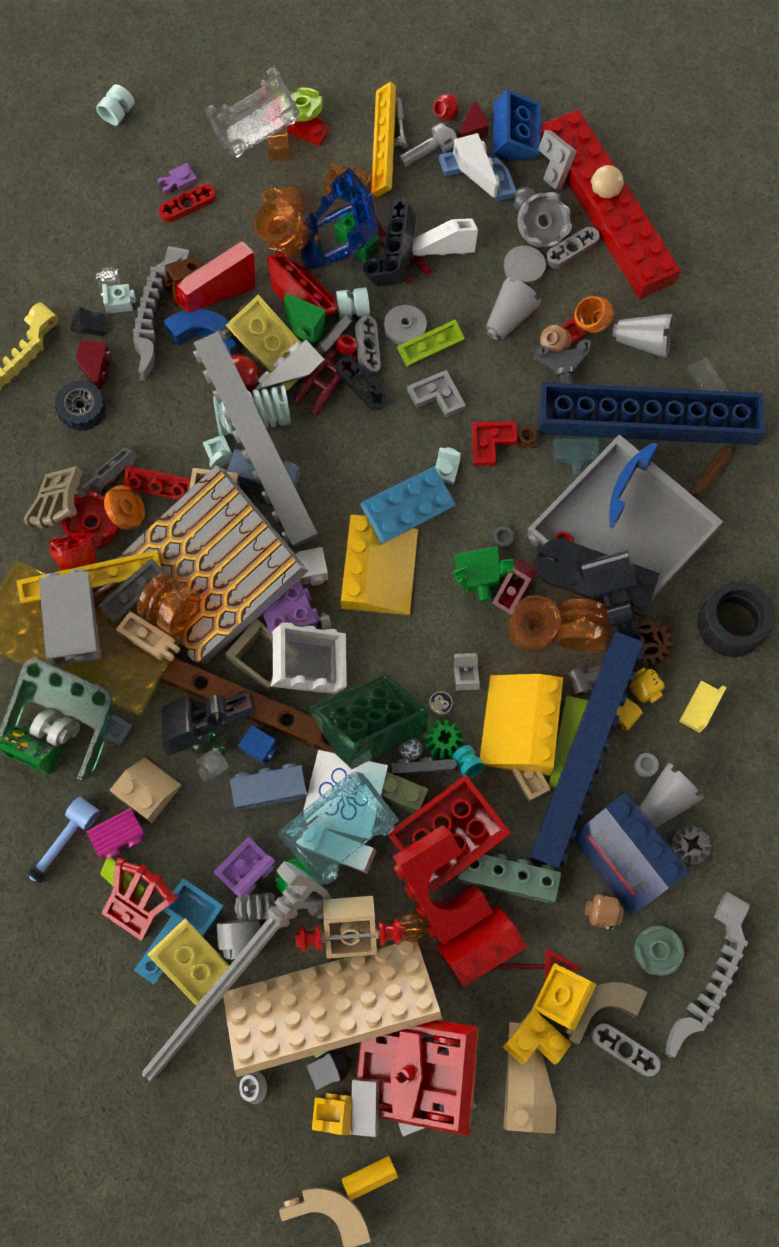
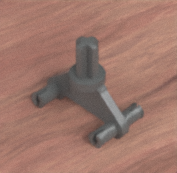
[533,339,591,384]

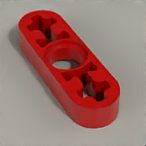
[159,184,216,223]

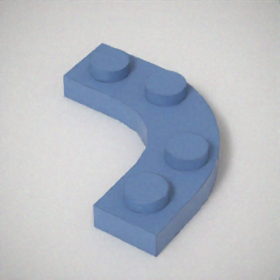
[439,152,516,201]

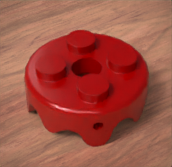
[61,492,120,550]

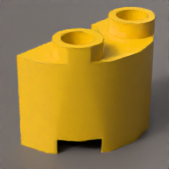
[312,1093,352,1135]

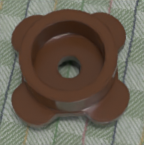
[517,427,538,449]

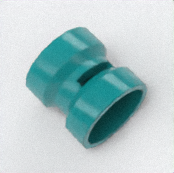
[452,745,484,779]

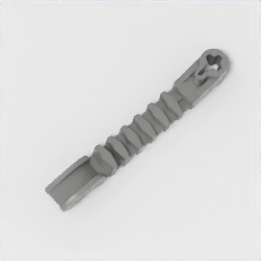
[133,246,190,381]
[665,892,750,1058]

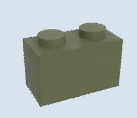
[380,772,428,814]

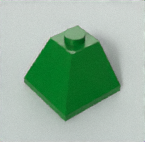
[284,293,325,342]

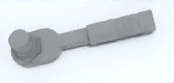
[394,98,408,148]

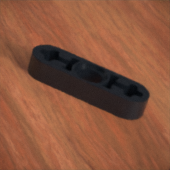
[336,357,387,411]

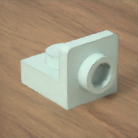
[435,448,461,485]

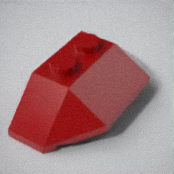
[267,252,339,315]

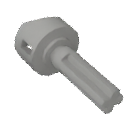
[400,122,457,167]

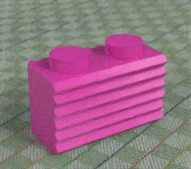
[86,808,146,860]

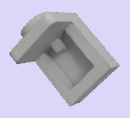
[454,653,480,691]

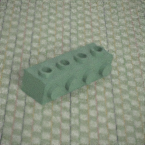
[457,853,561,904]

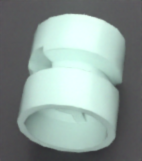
[96,84,135,126]
[336,287,370,319]

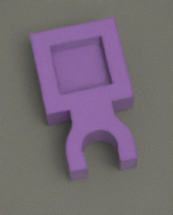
[157,163,197,195]

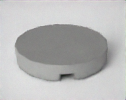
[504,246,546,285]

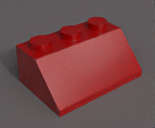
[435,905,527,988]

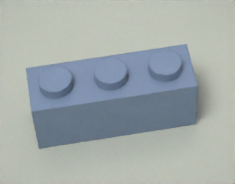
[226,449,300,491]
[230,763,307,811]

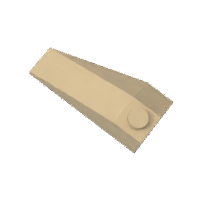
[504,1022,556,1134]

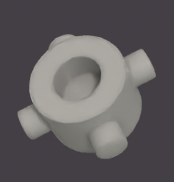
[319,613,332,630]

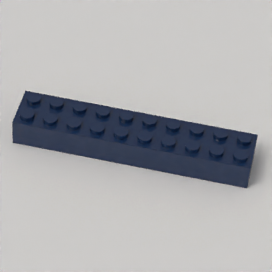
[538,382,765,445]

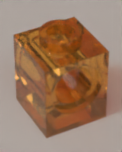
[266,127,290,162]

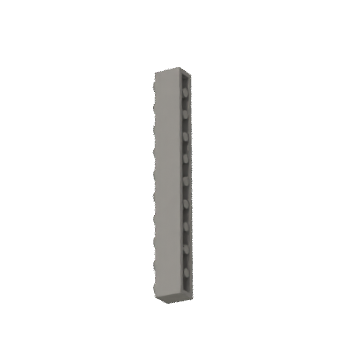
[193,331,318,549]

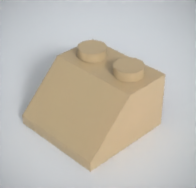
[110,757,182,824]

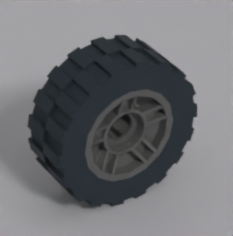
[55,380,106,431]

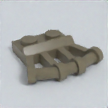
[24,466,83,529]

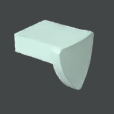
[203,435,233,469]

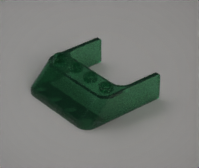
[0,658,113,781]

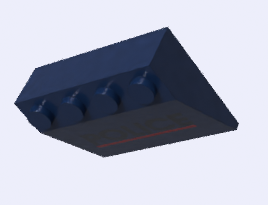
[574,792,690,915]

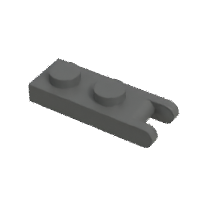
[391,757,457,777]

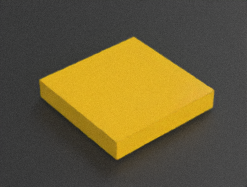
[532,963,597,1031]

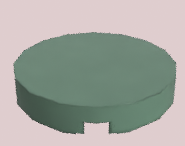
[634,925,684,976]

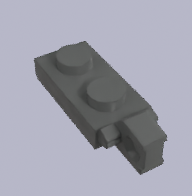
[81,447,138,495]

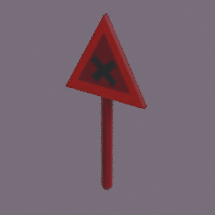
[498,948,581,981]

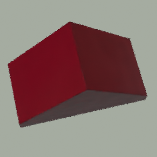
[458,101,489,139]

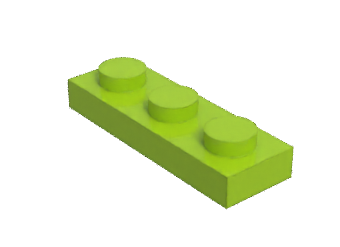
[397,319,465,367]

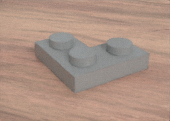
[538,130,577,190]
[407,370,466,418]

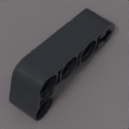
[363,198,416,286]

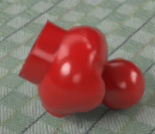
[433,94,459,121]

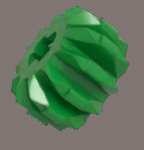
[424,719,465,760]

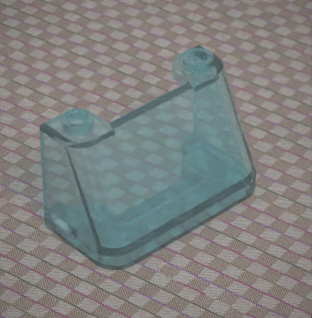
[278,772,399,885]

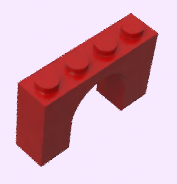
[392,825,493,945]

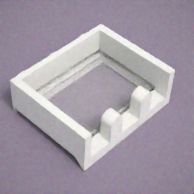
[270,623,347,694]

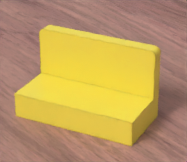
[679,681,727,733]

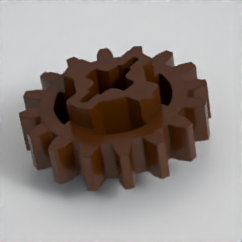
[635,616,673,667]

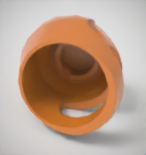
[574,296,614,333]

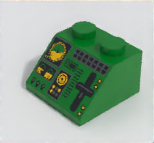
[0,726,62,775]

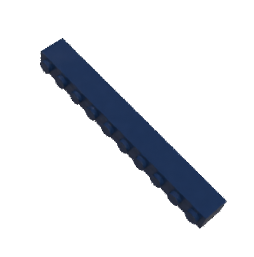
[529,632,644,868]

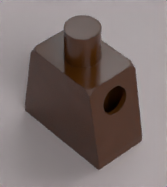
[165,257,203,307]

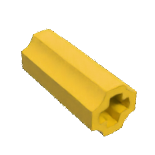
[341,1156,398,1201]

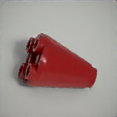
[48,529,97,592]

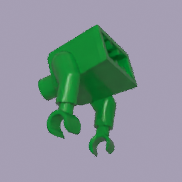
[453,546,515,603]

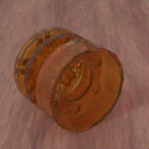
[254,200,309,257]
[137,573,201,636]
[507,595,561,652]
[557,599,608,653]

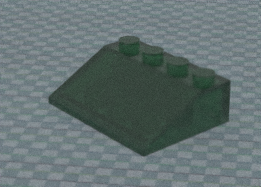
[309,672,429,769]

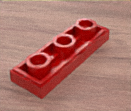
[124,466,191,500]

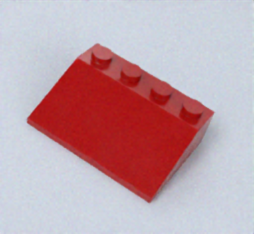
[387,775,511,894]

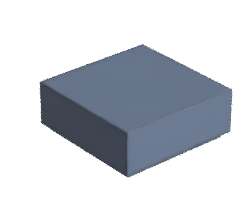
[100,714,133,747]

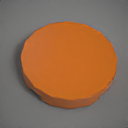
[104,485,145,530]

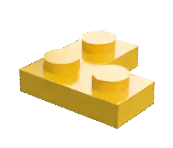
[503,1008,572,1065]

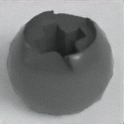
[512,187,536,213]

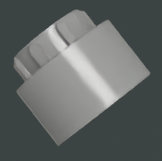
[217,920,260,959]

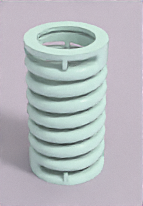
[213,385,291,436]

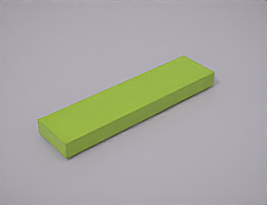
[548,696,588,789]

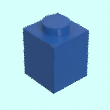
[238,725,278,764]

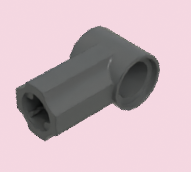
[567,665,602,697]

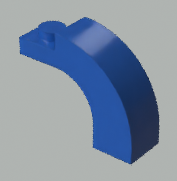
[164,309,239,356]

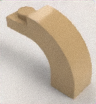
[279,1187,370,1247]

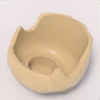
[590,165,624,198]

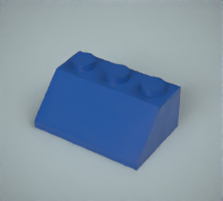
[493,89,541,161]

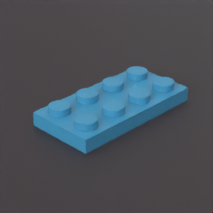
[360,466,456,544]

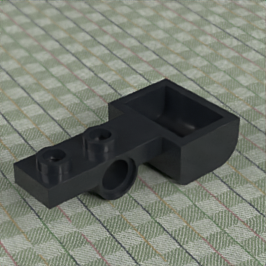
[582,550,643,642]
[161,690,255,756]

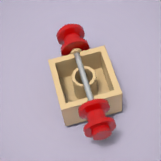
[295,896,405,959]

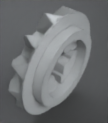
[672,825,712,865]

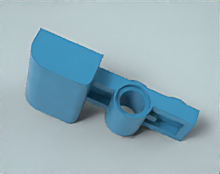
[134,878,225,985]

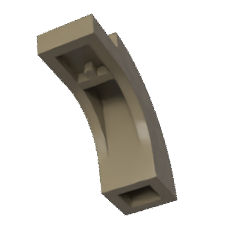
[566,982,647,1045]

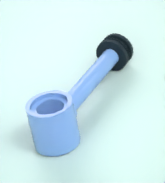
[26,797,100,883]

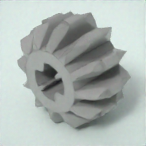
[235,892,276,921]

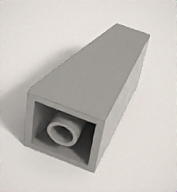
[39,569,102,667]

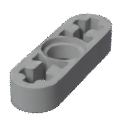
[546,227,599,269]
[355,315,381,376]
[592,1024,660,1076]

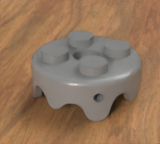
[517,192,572,248]

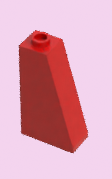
[175,242,255,313]

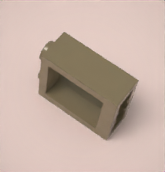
[226,619,300,694]

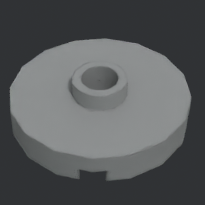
[384,305,427,345]

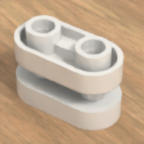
[30,707,80,746]

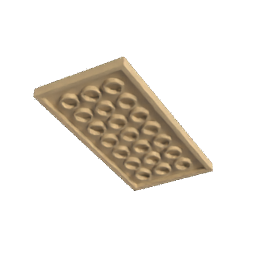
[223,938,442,1077]

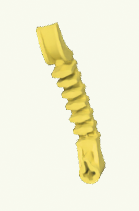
[0,302,58,390]

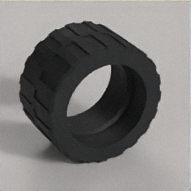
[697,580,776,658]

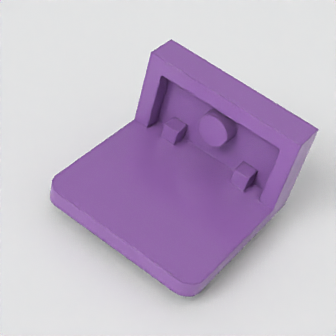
[263,580,320,637]
[213,837,275,897]

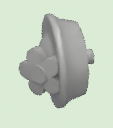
[239,1071,267,1104]

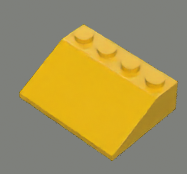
[341,515,418,615]
[480,674,563,776]

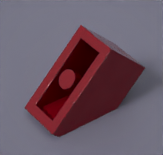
[492,558,537,615]

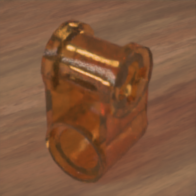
[262,187,303,216]

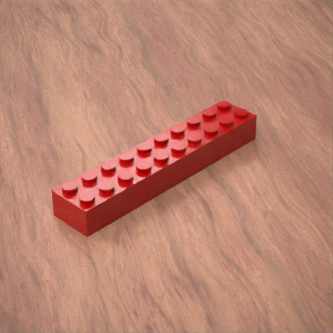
[541,109,681,299]

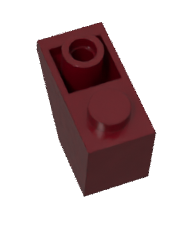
[76,339,112,390]

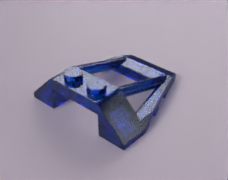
[297,168,379,269]

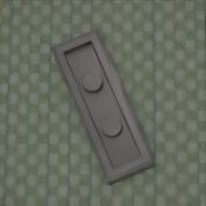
[98,558,168,623]

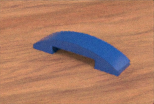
[609,442,658,529]

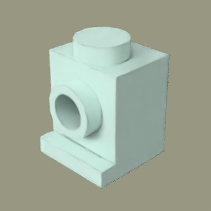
[102,284,136,314]

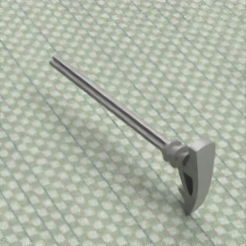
[142,861,332,1082]

